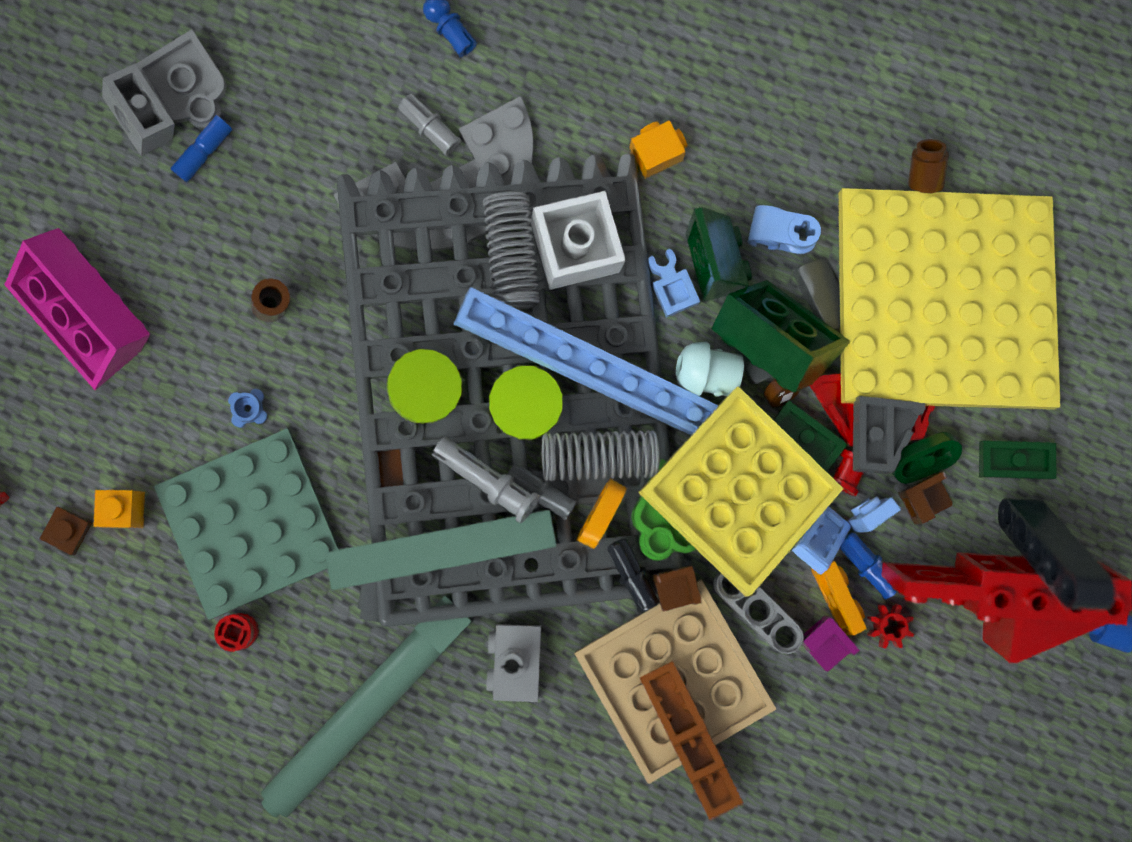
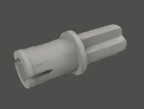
[399,94,462,156]

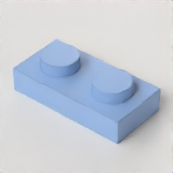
[847,496,901,533]

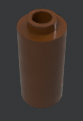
[251,278,290,322]

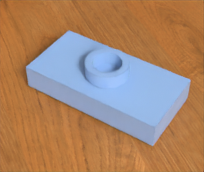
[792,506,851,575]

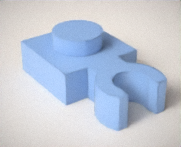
[648,249,700,318]

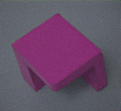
[802,615,860,671]

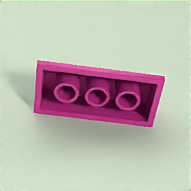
[4,228,150,390]

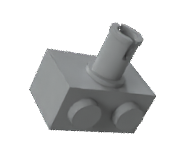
[486,623,541,702]

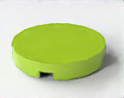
[387,349,462,424]
[489,366,562,440]

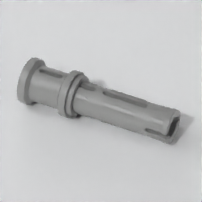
[432,436,540,524]

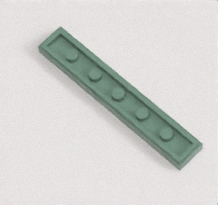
[325,510,556,590]

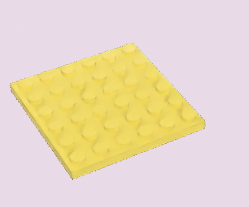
[838,188,1060,410]

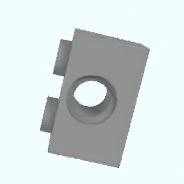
[102,64,175,156]

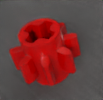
[867,604,914,649]

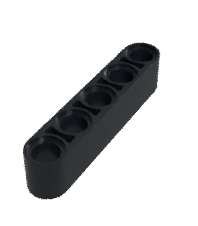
[998,498,1115,610]

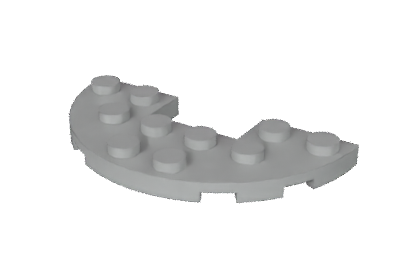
[333,96,533,251]

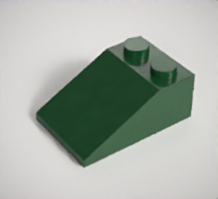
[685,207,752,302]

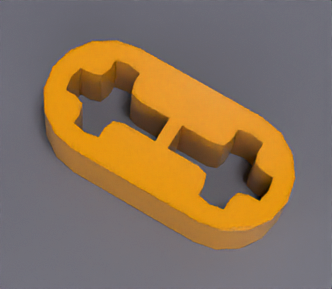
[577,478,627,549]

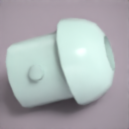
[676,342,744,396]

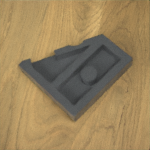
[853,396,926,474]

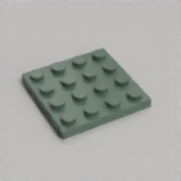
[154,428,340,620]

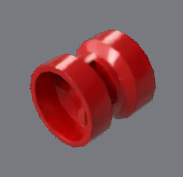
[214,613,259,652]

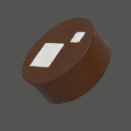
[764,379,800,408]

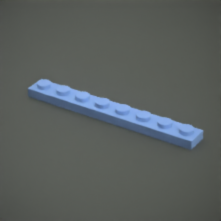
[454,287,718,435]

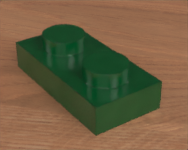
[773,401,847,472]
[979,440,1057,480]

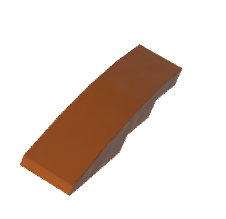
[640,661,744,821]

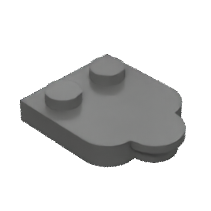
[136,29,227,128]

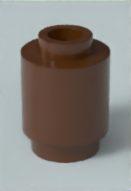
[908,139,949,193]

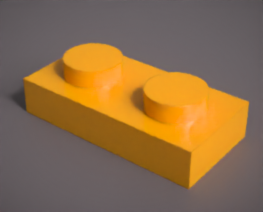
[811,561,867,635]

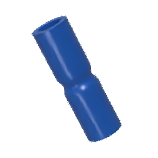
[170,115,233,183]

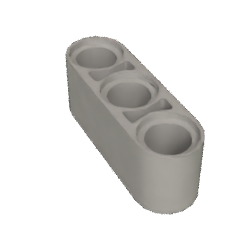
[713,571,804,654]

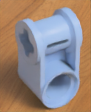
[748,205,821,254]

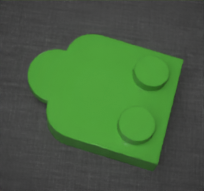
[631,459,696,560]

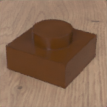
[40,507,92,556]

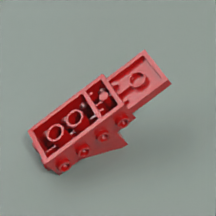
[881,552,1132,663]

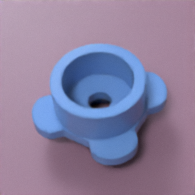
[228,389,267,428]

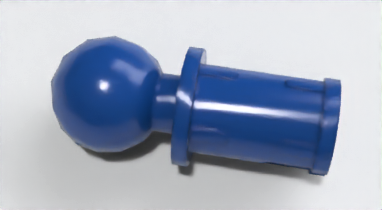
[423,0,477,57]

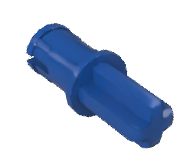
[839,533,897,600]

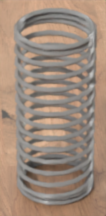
[482,191,540,310]
[542,430,659,481]

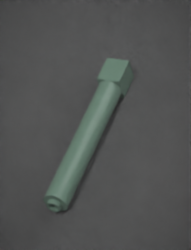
[261,595,474,817]

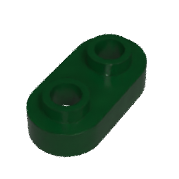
[892,432,962,484]

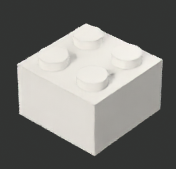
[531,191,626,290]

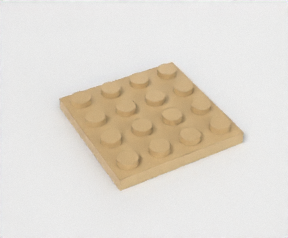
[574,579,776,784]

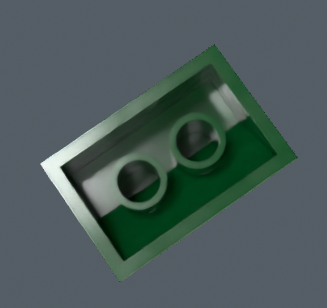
[711,280,850,393]

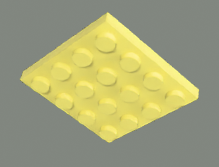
[638,386,844,597]

